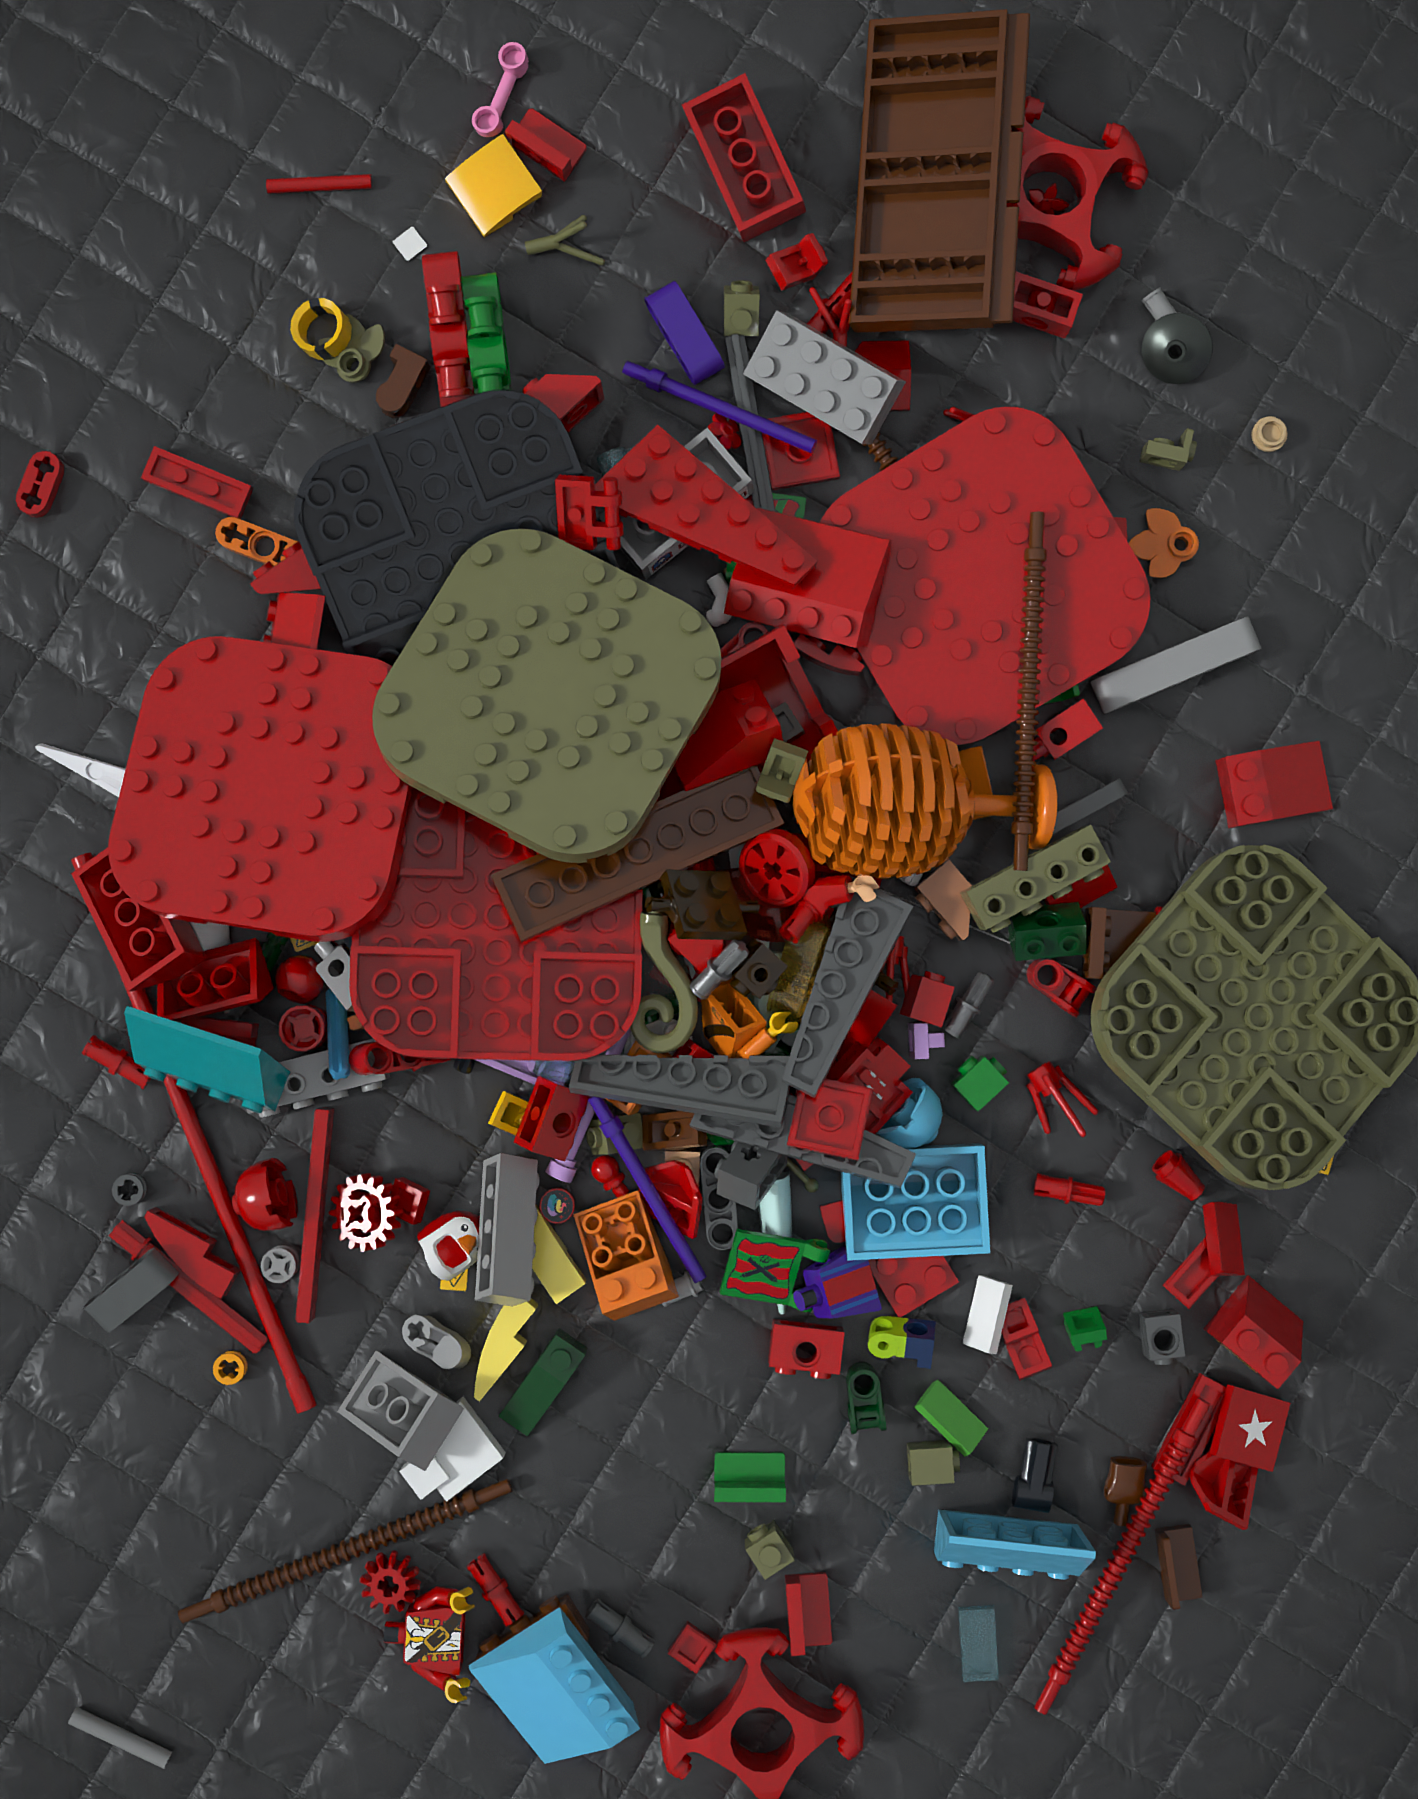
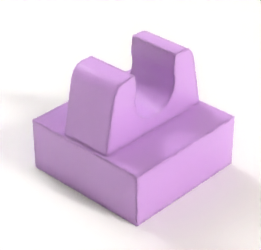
[908,1022,945,1059]

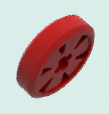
[739,829,815,907]

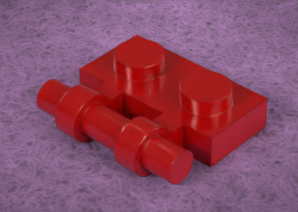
[555,474,624,550]

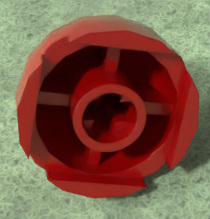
[232,1158,298,1231]

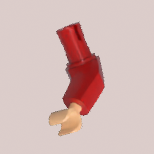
[779,875,879,944]

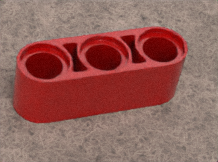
[349,1041,451,1075]

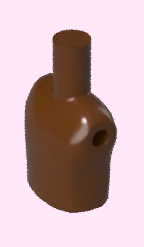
[1104,1456,1147,1526]

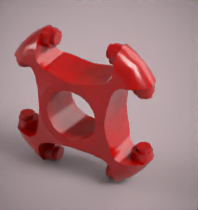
[1008,95,1149,291]
[659,1627,864,1799]

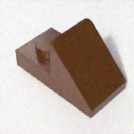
[643,1111,707,1151]

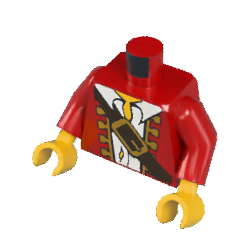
[384,1586,475,1703]

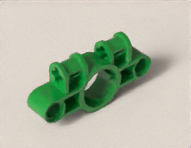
[461,272,512,394]

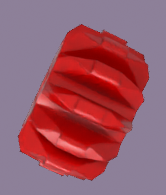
[360,1550,421,1614]

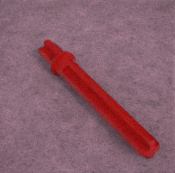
[109,1220,268,1354]

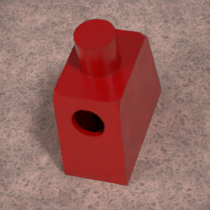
[1032,698,1103,763]

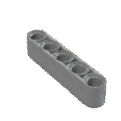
[1090,616,1262,714]

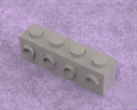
[247,1039,391,1118]
[475,1153,539,1307]

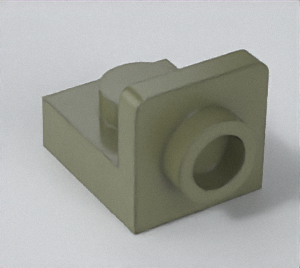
[1139,428,1197,471]

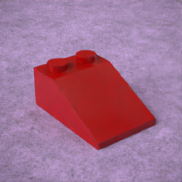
[674,679,783,791]
[1215,741,1333,829]

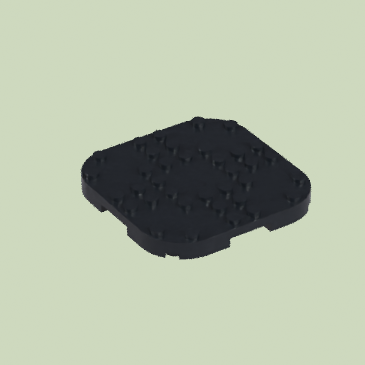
[294,389,619,666]

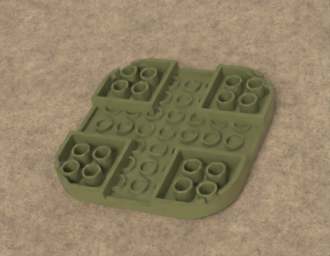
[372,529,721,863]
[1091,845,1418,1190]

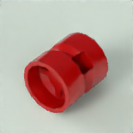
[279,1005,328,1051]

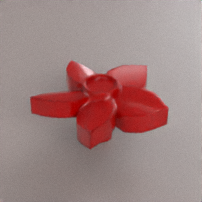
[1029,183,1069,215]

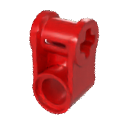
[1027,959,1097,1018]

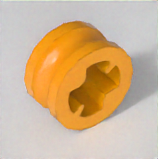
[213,1350,248,1385]

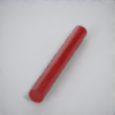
[266,174,372,194]

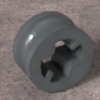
[112,1173,148,1206]

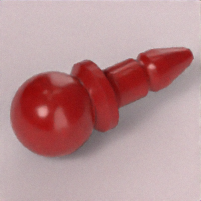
[591,1155,629,1198]

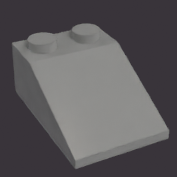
[337,1351,464,1471]

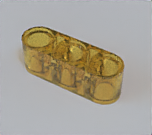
[767,922,832,1024]

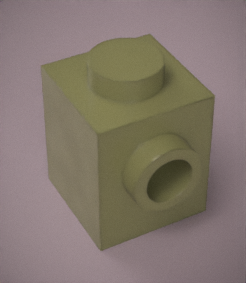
[745,1520,795,1580]

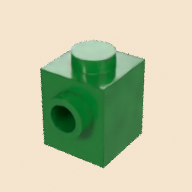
[950,1056,1009,1112]

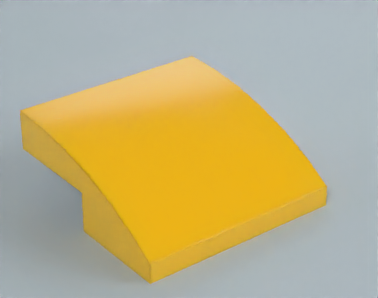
[445,134,542,238]

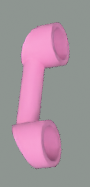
[472,42,529,137]

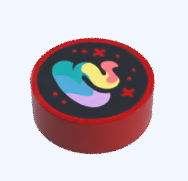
[539,1187,575,1224]

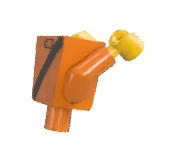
[701,977,798,1059]

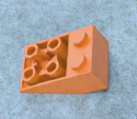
[573,1190,679,1321]

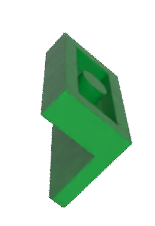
[714,1451,786,1502]

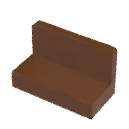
[1154,1524,1203,1610]

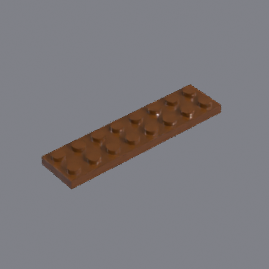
[491,765,784,943]

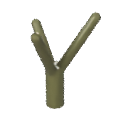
[525,215,605,265]

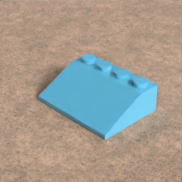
[840,1143,990,1261]
[934,1509,1096,1580]
[468,1607,640,1764]

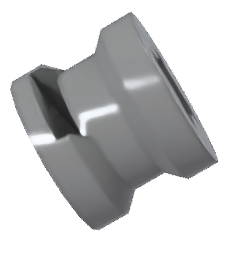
[261,1245,301,1283]

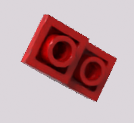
[794,634,865,676]

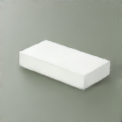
[962,1275,1013,1354]

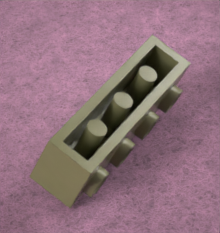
[960,825,1111,933]

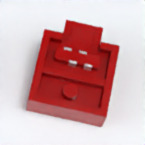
[825,1037,913,1134]

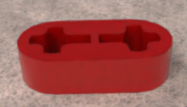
[16,451,65,518]

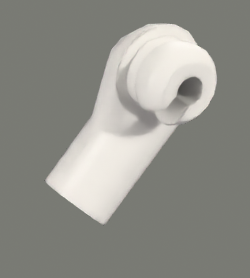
[706,573,732,627]

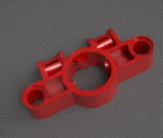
[422,251,475,407]

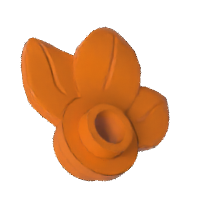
[1129,508,1199,578]

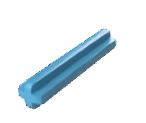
[326,988,350,1080]

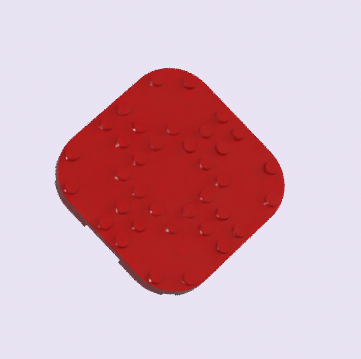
[820,407,1150,745]
[108,636,412,942]
[349,787,643,1062]

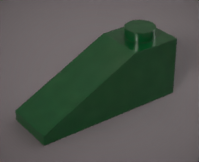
[499,1328,588,1436]

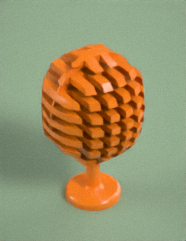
[793,723,1057,879]

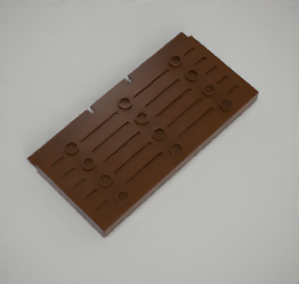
[849,9,1030,333]

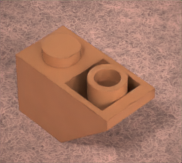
[914,860,972,941]

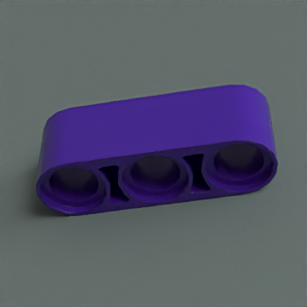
[644,281,725,386]

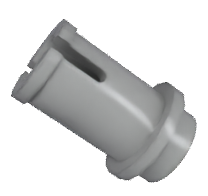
[662,1270,704,1307]

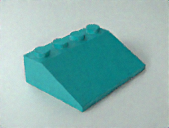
[124,1006,290,1114]

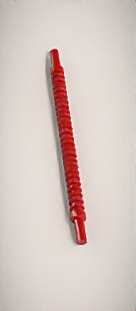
[1034,1397,1211,1715]

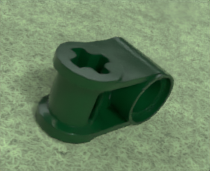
[846,1362,887,1434]

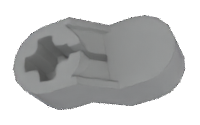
[402,1315,471,1369]

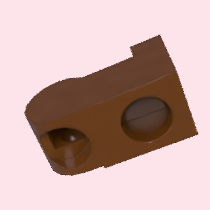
[376,344,431,418]

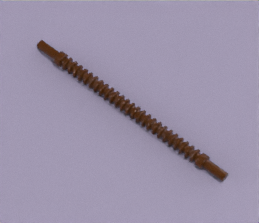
[1011,512,1047,871]
[178,1478,513,1624]

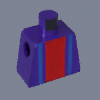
[793,1245,882,1319]

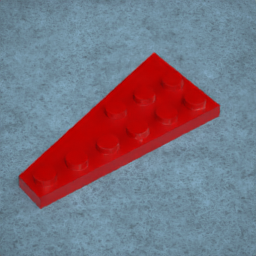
[594,424,817,590]

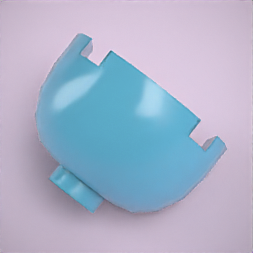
[877,1078,943,1149]

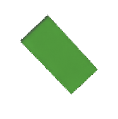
[914,1380,988,1457]

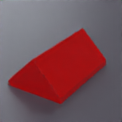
[157,938,274,1022]

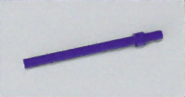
[622,361,817,453]
[588,1096,707,1283]

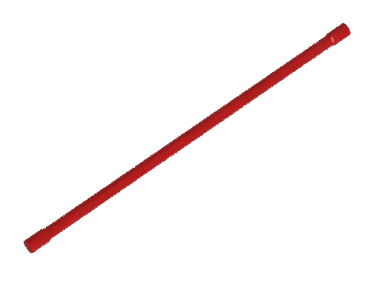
[71,852,317,1414]

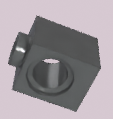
[1138,1309,1185,1365]

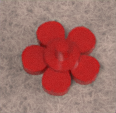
[708,413,742,450]

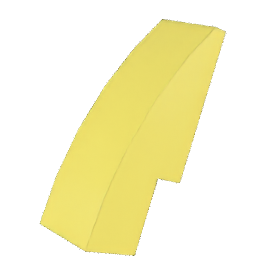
[532,1205,587,1304]
[474,1298,538,1402]

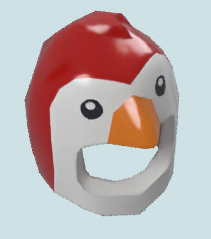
[417,1210,480,1281]

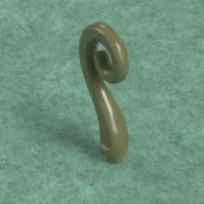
[630,911,698,1054]

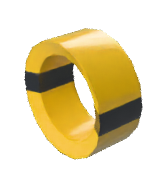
[290,298,352,360]

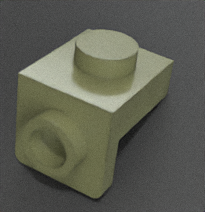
[724,280,760,336]
[756,738,808,803]
[586,1113,643,1155]

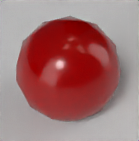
[275,955,324,1004]

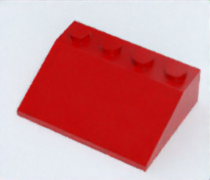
[724,508,891,648]

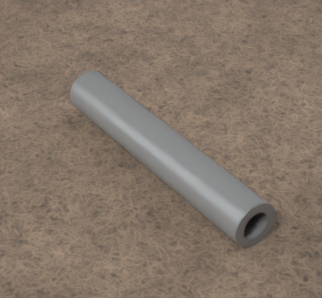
[68,1707,173,1769]

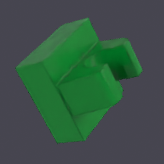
[1063,1306,1107,1352]

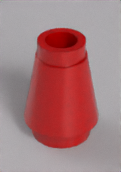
[1152,1150,1205,1201]

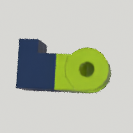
[868,1316,936,1369]

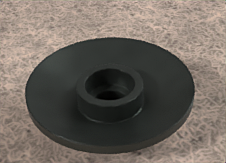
[1142,313,1213,384]

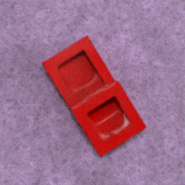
[1001,1298,1052,1381]

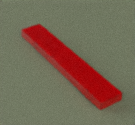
[295,1107,334,1323]

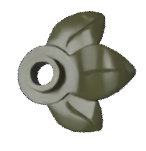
[319,314,385,383]

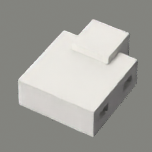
[399,1396,506,1502]

